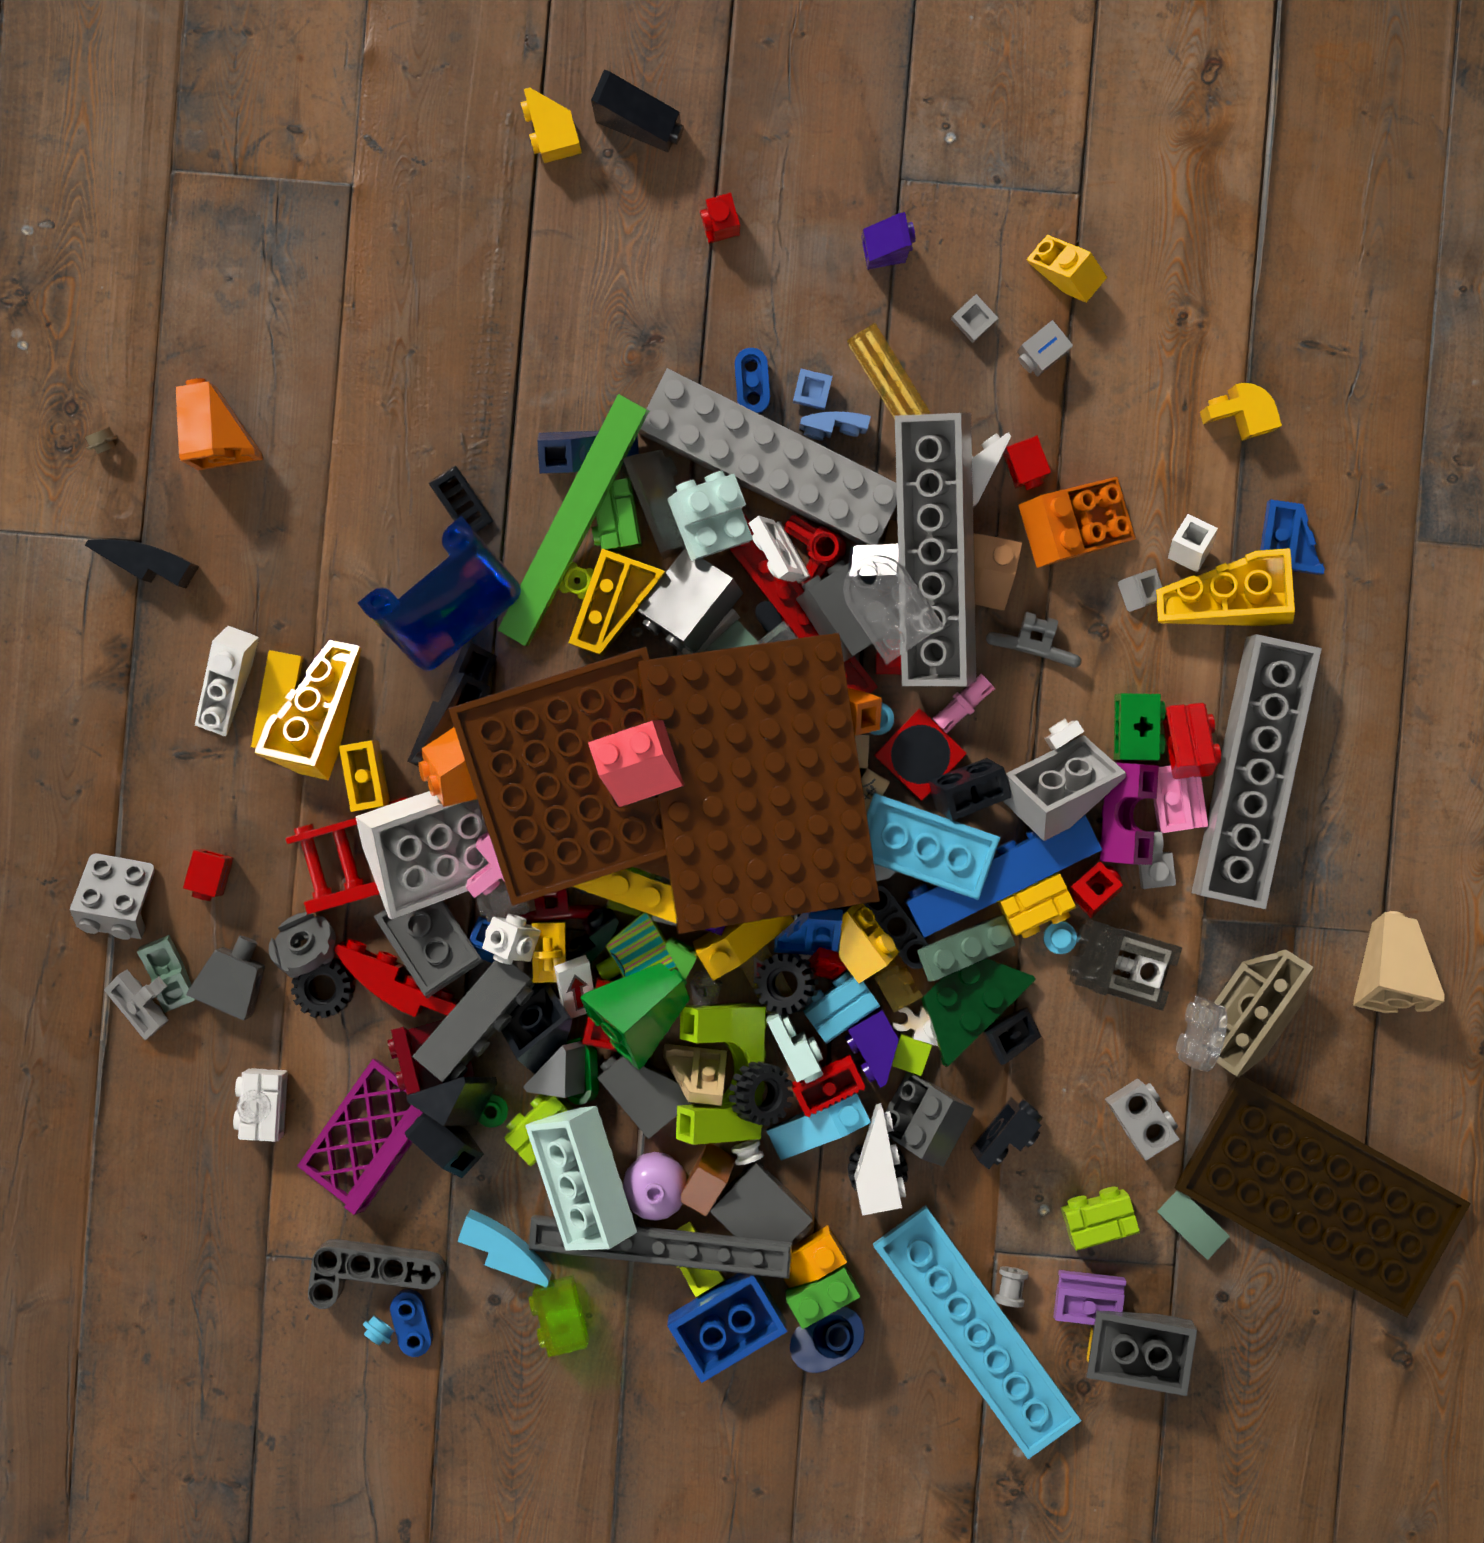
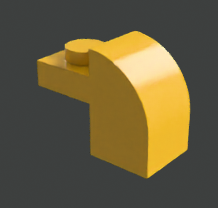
[1200,383,1282,440]

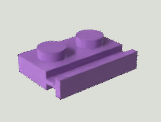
[1053,1270,1126,1325]

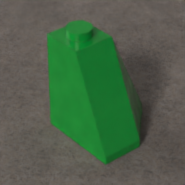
[580,963,690,1070]

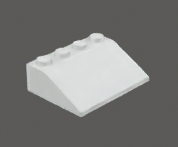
[355,791,501,920]

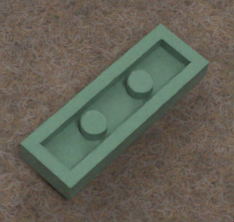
[917,915,1015,981]

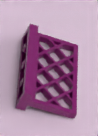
[297,1058,423,1215]

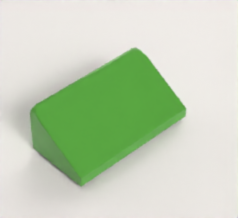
[665,936,698,979]

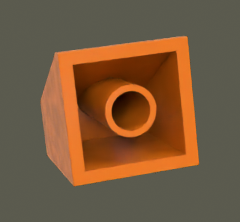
[418,727,477,807]

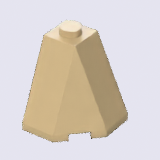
[1353,911,1445,1013]

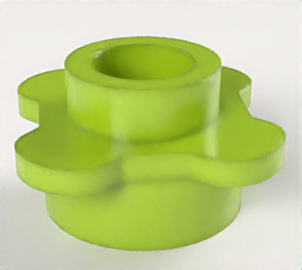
[559,562,594,599]

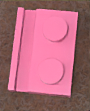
[1153,765,1208,833]

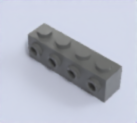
[412,960,535,1083]

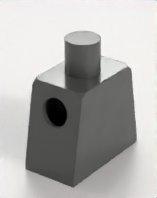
[186,935,265,1020]

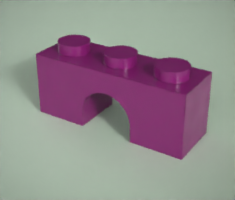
[1099,763,1159,865]

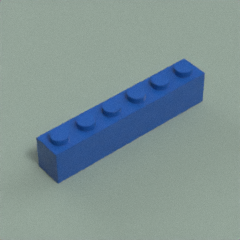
[904,815,1102,938]

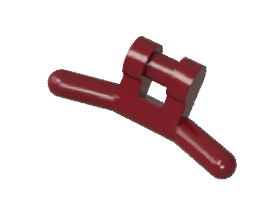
[517,888,601,925]

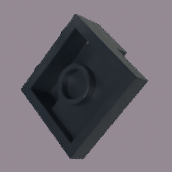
[971,1097,1043,1169]

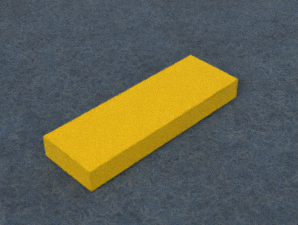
[251,650,303,748]

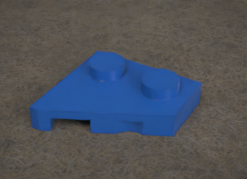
[774,909,843,955]

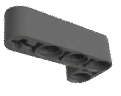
[308,1239,445,1309]

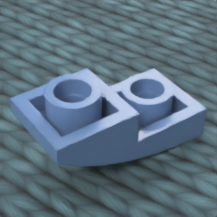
[799,411,871,440]

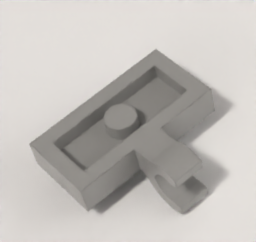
[104,970,169,1040]

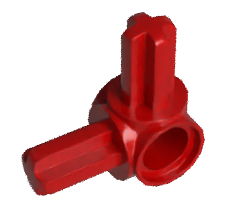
[784,515,846,588]

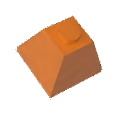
[176,378,263,471]

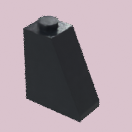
[591,69,684,153]

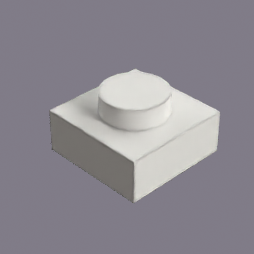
[1045,719,1084,750]

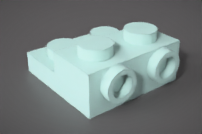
[667,471,753,561]
[766,1011,823,1083]

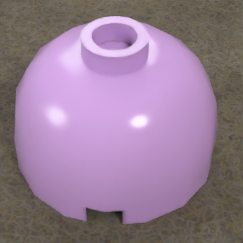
[623,1152,687,1221]

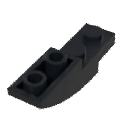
[407,642,497,767]

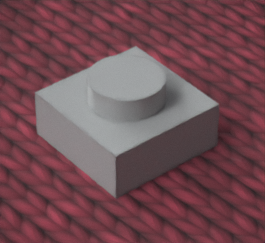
[951,294,998,343]

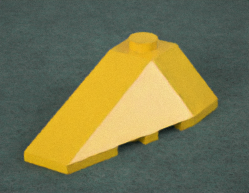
[1156,548,1295,626]

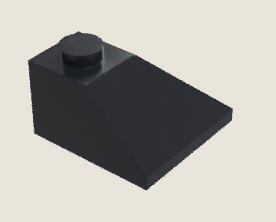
[501,982,573,1075]

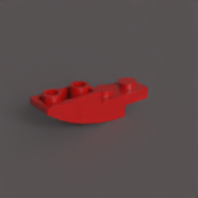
[334,939,460,1017]

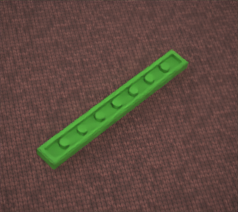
[498,394,650,646]

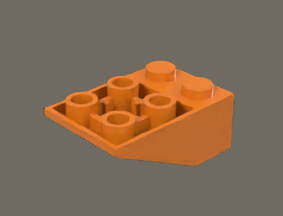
[1018,477,1136,568]

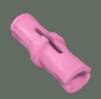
[933,674,995,733]

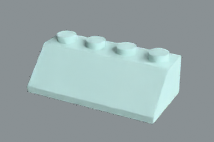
[525,1106,637,1251]

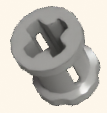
[995,1266,1029,1307]

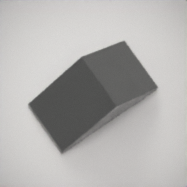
[523,1041,585,1098]

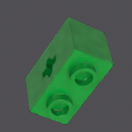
[1114,693,1166,760]

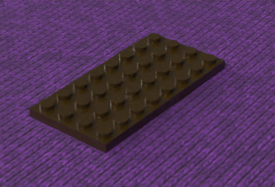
[1174,1075,1471,1318]

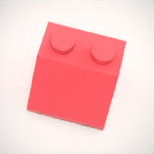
[588,720,684,807]

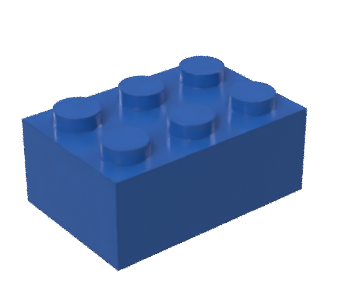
[667,1273,787,1383]

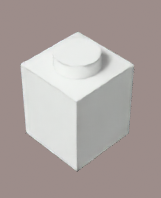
[1168,514,1218,572]

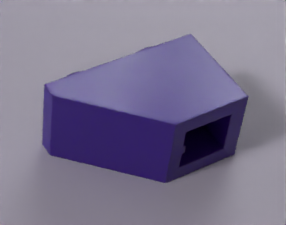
[861,212,916,270]
[845,1007,899,1088]

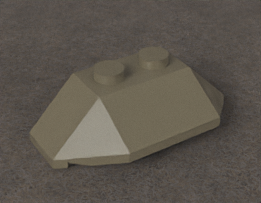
[1205,949,1315,1078]

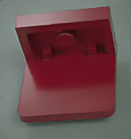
[387,1019,474,1095]

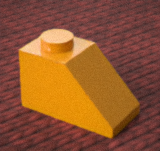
[784,1225,847,1288]

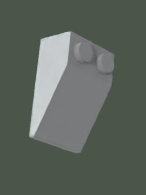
[1003,735,1126,841]

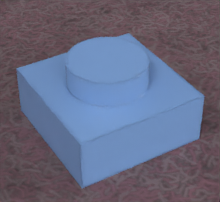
[793,369,833,411]

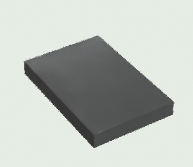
[373,901,483,998]

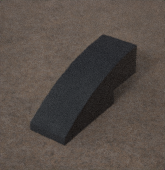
[85,539,199,589]

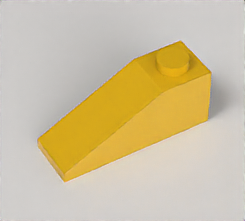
[693,916,794,981]

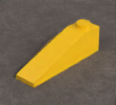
[255,640,361,780]

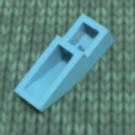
[457,1209,552,1288]

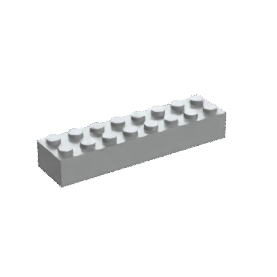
[639,368,897,545]
[895,413,976,686]
[1191,634,1322,909]

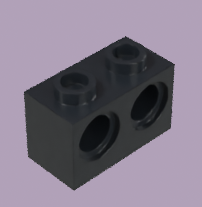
[928,758,1011,821]

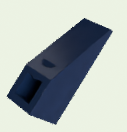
[537,431,639,474]

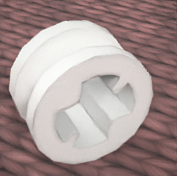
[731,1139,764,1165]

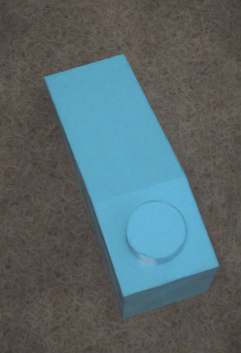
[766,1092,871,1160]

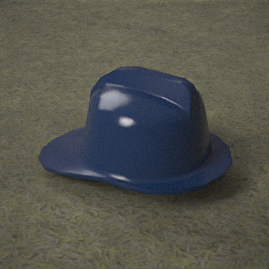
[790,1307,865,1373]

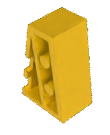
[568,549,666,656]

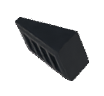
[428,465,493,539]

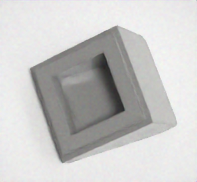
[1118,568,1162,612]

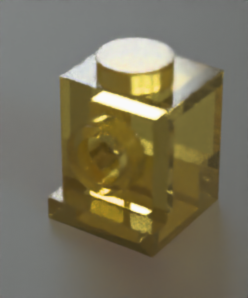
[873,959,923,1013]

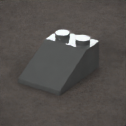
[1086,1310,1197,1396]

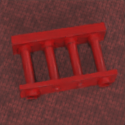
[285,797,408,915]

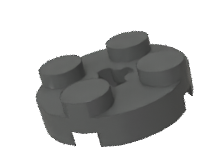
[269,912,336,978]

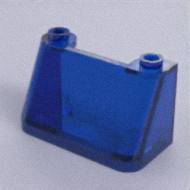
[358,516,521,671]

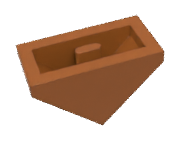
[681,1143,736,1217]

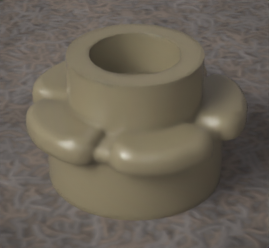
[85,427,118,454]

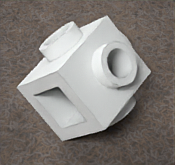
[482,914,541,965]

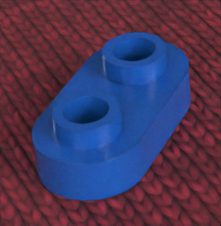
[735,348,770,414]
[390,1289,433,1357]

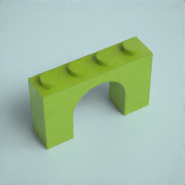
[676,1003,767,1145]

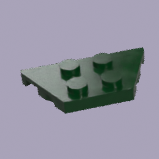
[921,958,1036,1067]

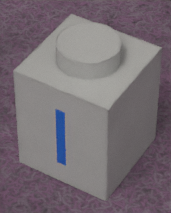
[1017,320,1073,377]

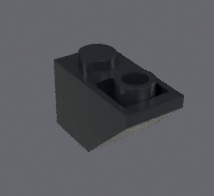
[404,1113,484,1178]

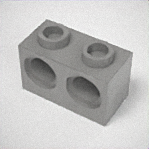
[1105,1078,1180,1160]

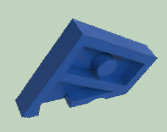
[1260,499,1325,575]

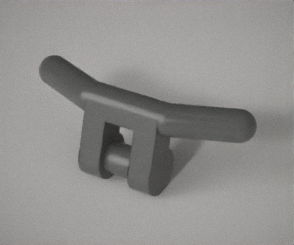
[986,612,1081,668]

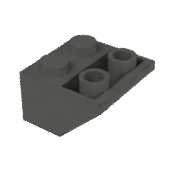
[885,1071,975,1167]

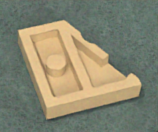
[663,1044,727,1106]

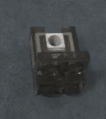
[1067,918,1183,1011]

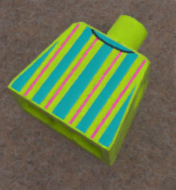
[596,912,676,980]

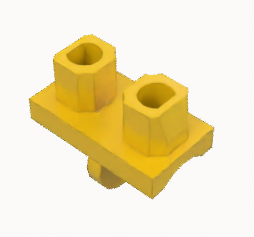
[532,922,566,983]

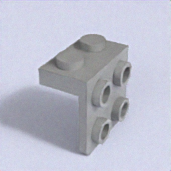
[70,853,155,940]

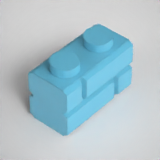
[803,970,880,1044]

